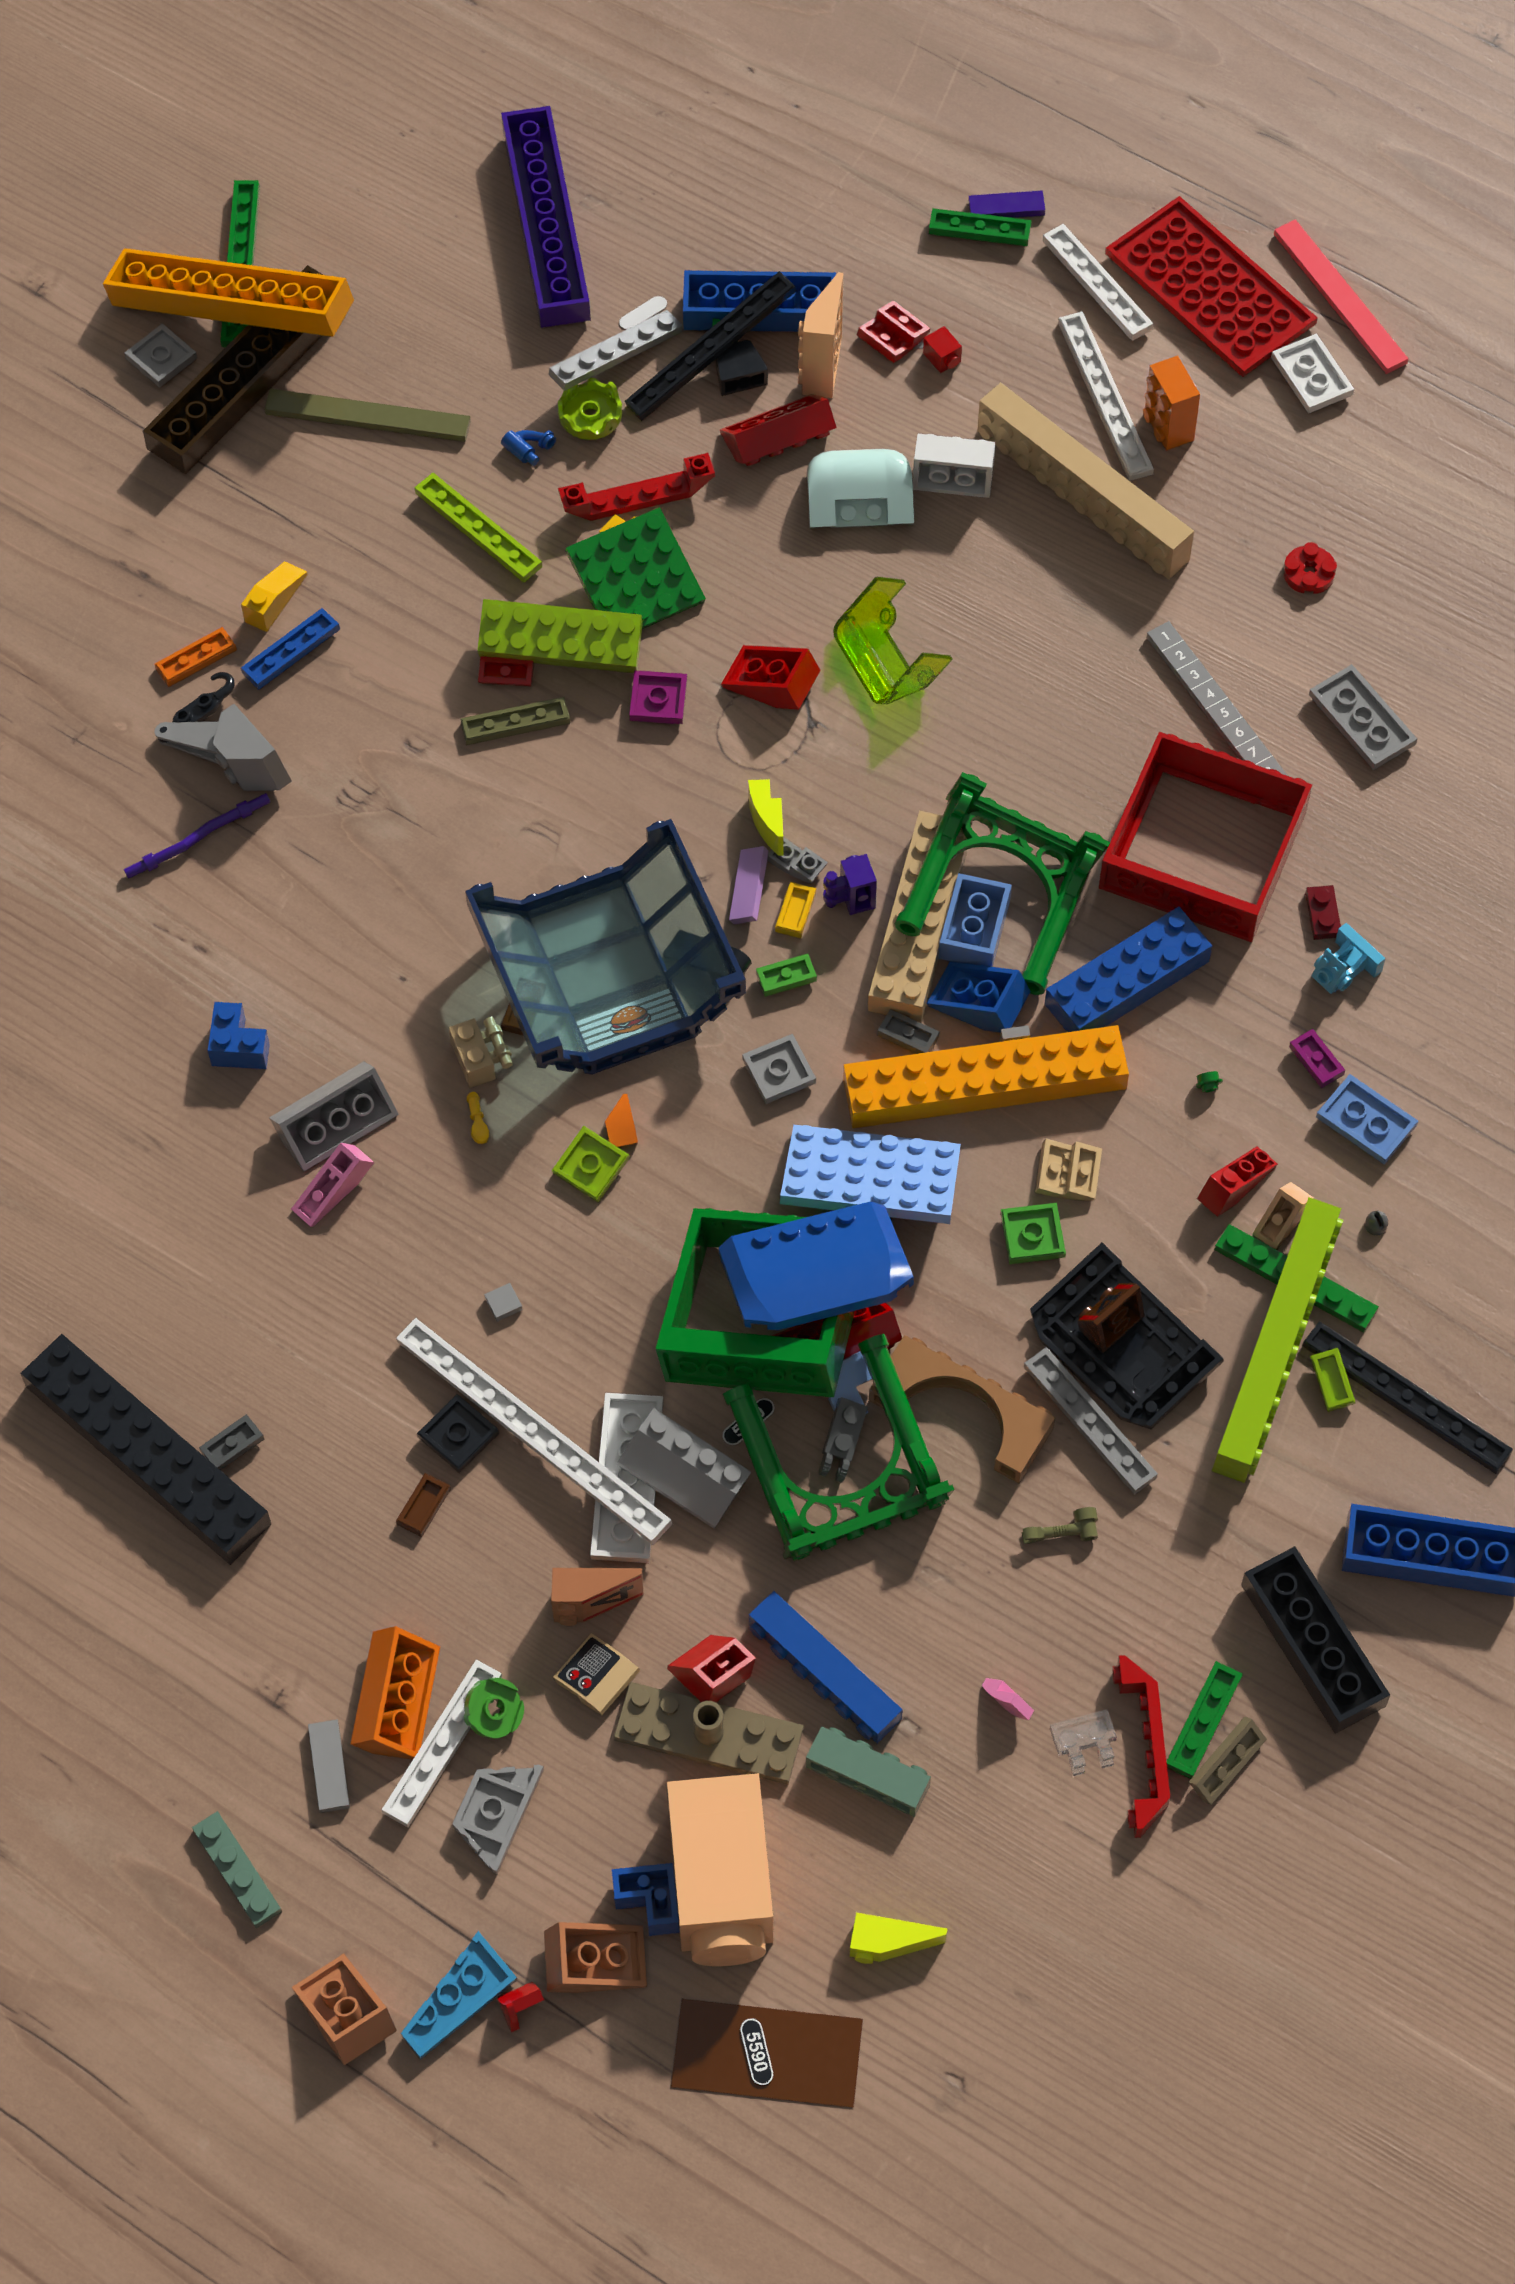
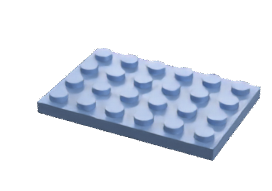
[780,1125,961,1224]

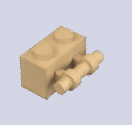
[449,1017,513,1088]

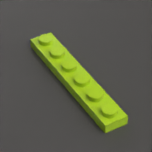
[414,472,542,583]

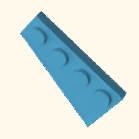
[401,1931,517,2060]

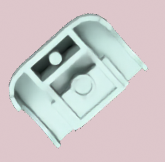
[806,449,914,529]

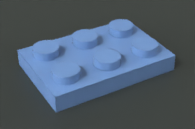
[1316,1074,1418,1165]

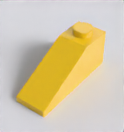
[241,562,308,632]

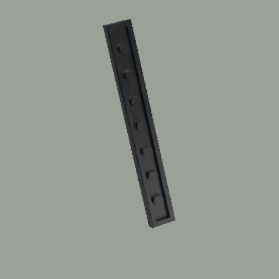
[624,271,797,421]
[1302,1321,1513,1474]

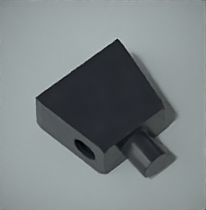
[716,340,768,396]

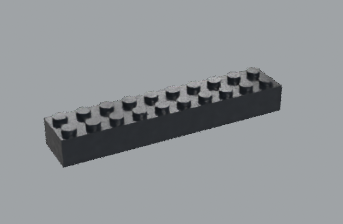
[20,1334,271,1565]

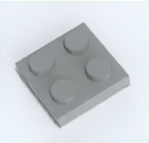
[125,324,197,388]
[742,1034,816,1104]

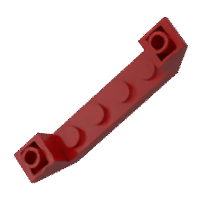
[558,453,715,521]
[1112,1655,1170,1838]

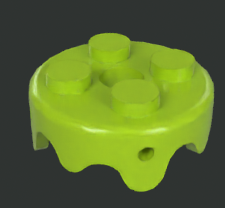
[558,378,622,440]

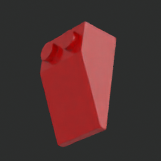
[721,645,821,710]

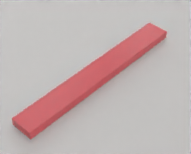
[1274,219,1409,374]

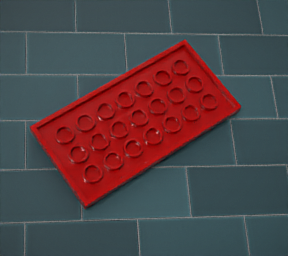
[1105,196,1318,377]

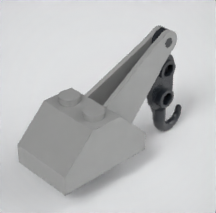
[154,672,292,791]

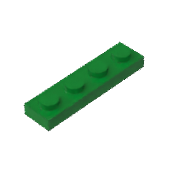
[929,208,1031,246]
[1167,1661,1243,1779]

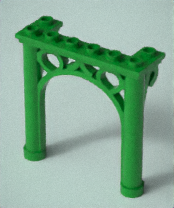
[894,772,1110,995]
[723,1334,955,1561]

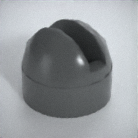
[1365,1210,1388,1236]

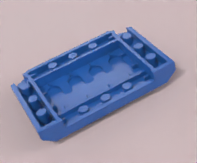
[718,1201,914,1330]

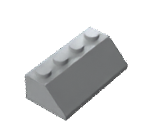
[269,1061,399,1171]
[617,1408,751,1529]

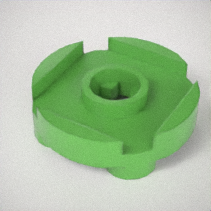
[464,1678,524,1739]

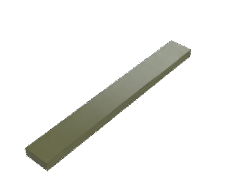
[265,389,471,442]

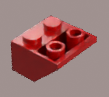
[667,1635,756,1703]

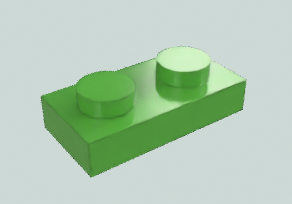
[756,953,817,997]

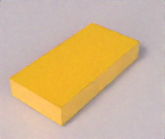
[775,882,816,938]

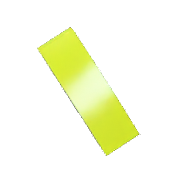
[748,779,784,856]

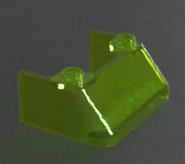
[833,577,953,705]

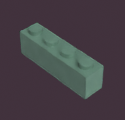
[806,1726,931,1817]

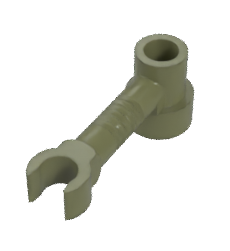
[1022,1507,1098,1544]

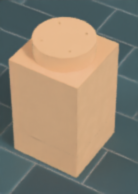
[667,1773,773,1966]

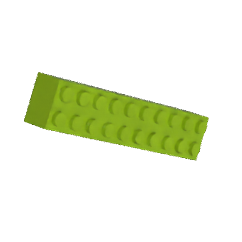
[1212,1197,1343,1483]

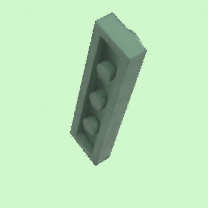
[192,1811,282,1928]

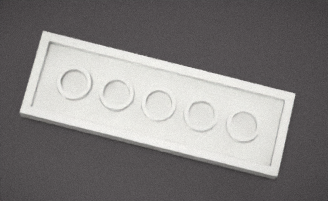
[590,1393,663,1563]

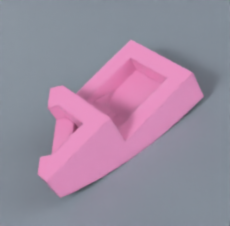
[982,1678,1034,1720]

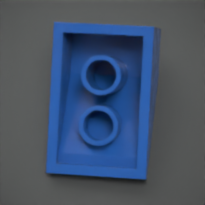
[927,962,1031,1033]

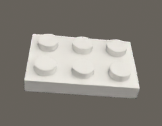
[1271,333,1354,414]

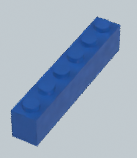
[749,1591,903,1744]

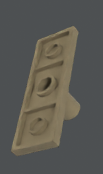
[614,1682,804,1785]

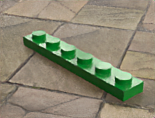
[1214,1224,1379,1333]

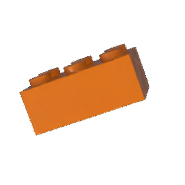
[1143,355,1200,451]

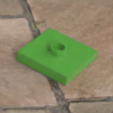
[1000,1203,1066,1264]

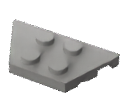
[452,1765,544,1875]

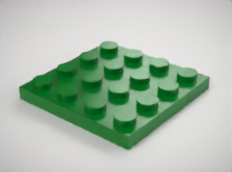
[565,507,706,629]

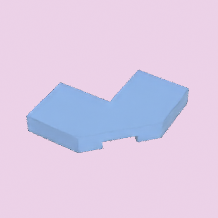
[828,1351,872,1414]

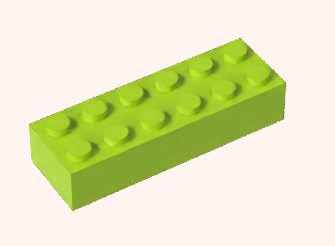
[477,599,643,673]

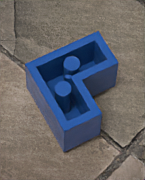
[208,1002,270,1069]
[612,1863,680,1936]

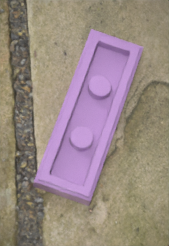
[729,846,769,924]

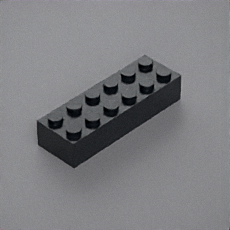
[1241,1546,1390,1734]

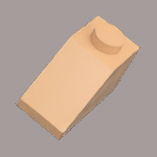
[1252,1182,1314,1249]

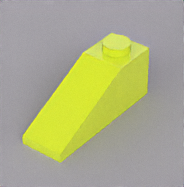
[849,1912,947,1964]

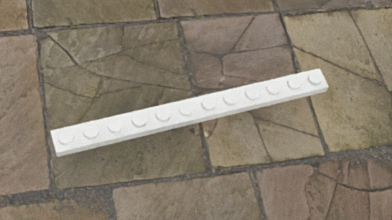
[396,1318,672,1545]

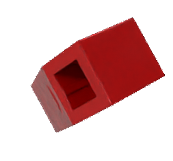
[1197,1146,1278,1217]

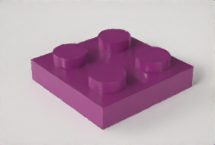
[629,670,687,724]

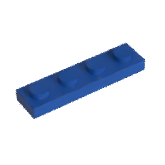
[241,608,340,690]

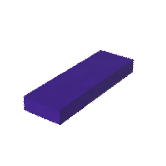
[968,190,1046,218]

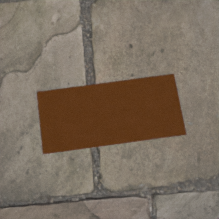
[671,1999,863,2108]

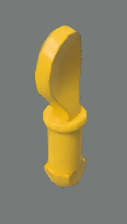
[467,1092,489,1144]

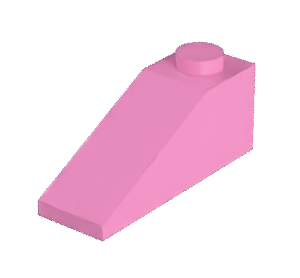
[291,1143,374,1227]

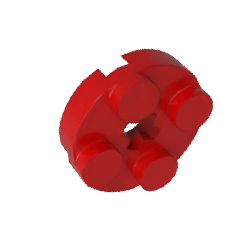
[1284,542,1337,594]

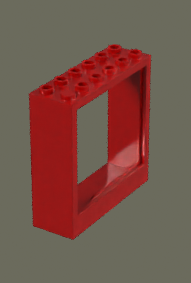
[1099,732,1312,943]

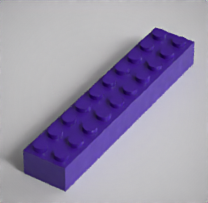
[501,106,591,328]

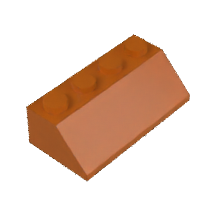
[350,1626,440,1760]

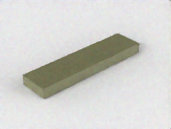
[460,697,570,745]

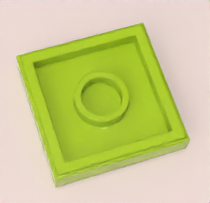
[552,1126,630,1202]

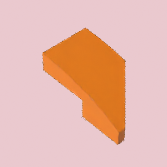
[605,1094,638,1147]

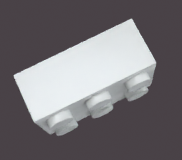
[913,434,995,498]

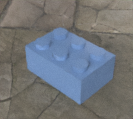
[938,873,1012,967]

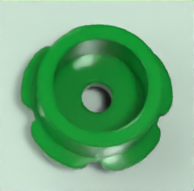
[1196,1071,1223,1093]

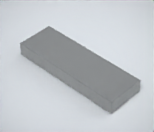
[308,1719,350,1813]

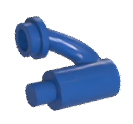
[501,430,556,466]

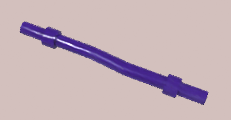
[123,793,271,879]

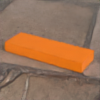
[154,627,237,687]

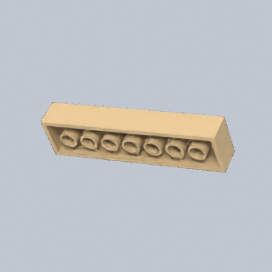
[868,810,972,1023]

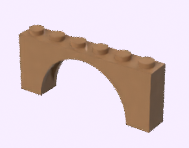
[869,1335,1055,1484]

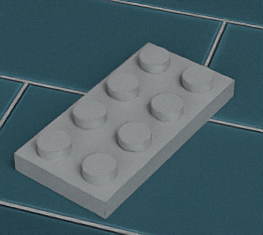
[1309,665,1417,770]

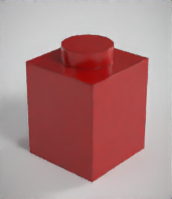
[923,326,962,374]

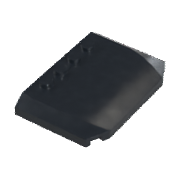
[1030,1242,1224,1429]

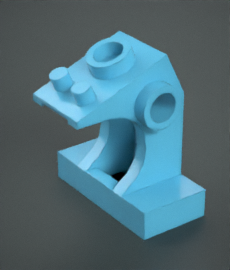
[1311,923,1385,994]

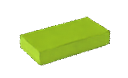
[1310,1348,1356,1412]

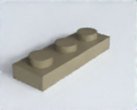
[1189,1717,1267,1805]

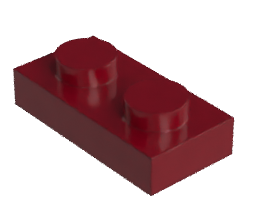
[1305,885,1341,940]

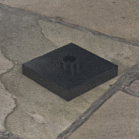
[417,1394,500,1473]

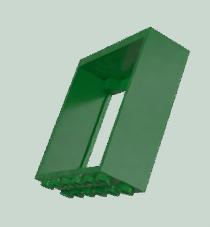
[656,1208,855,1398]

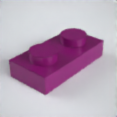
[1289,1029,1345,1088]

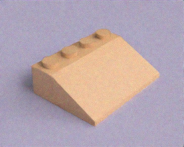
[798,272,843,398]

